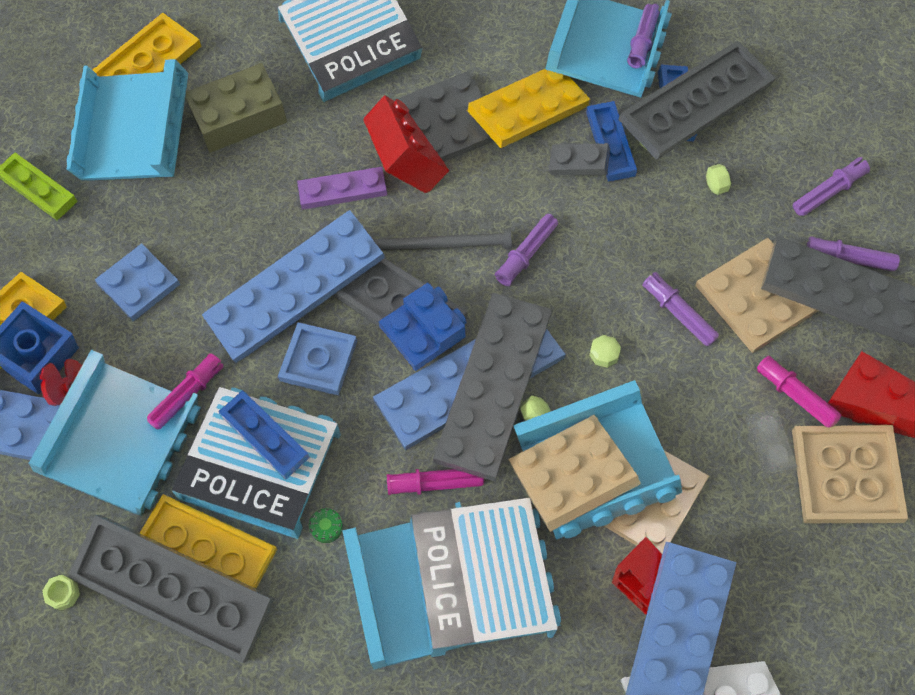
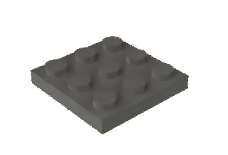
[394,71,493,162]

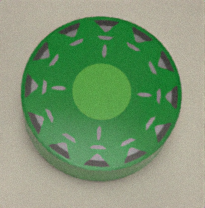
[309,508,343,543]

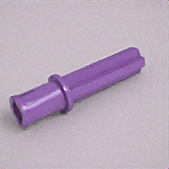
[627,3,660,68]
[793,157,870,216]
[494,214,558,286]
[807,236,900,271]
[642,272,719,346]

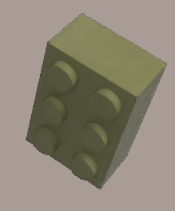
[185,63,287,153]

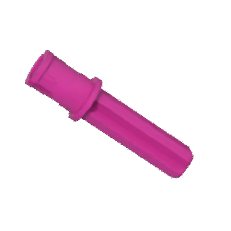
[147,354,224,430]
[757,356,841,428]
[386,469,484,495]

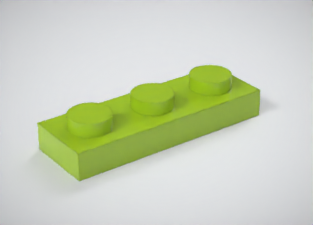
[0,152,78,221]

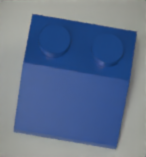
[0,301,79,395]

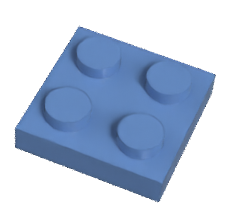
[95,243,180,321]
[278,322,357,396]

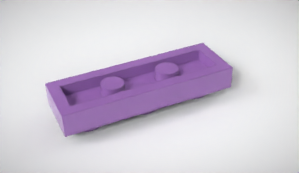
[297,167,387,210]

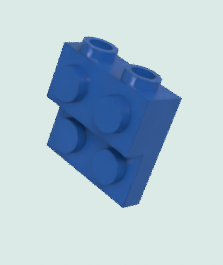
[379,283,467,371]

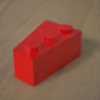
[363,95,450,193]
[828,351,915,438]
[611,537,662,615]

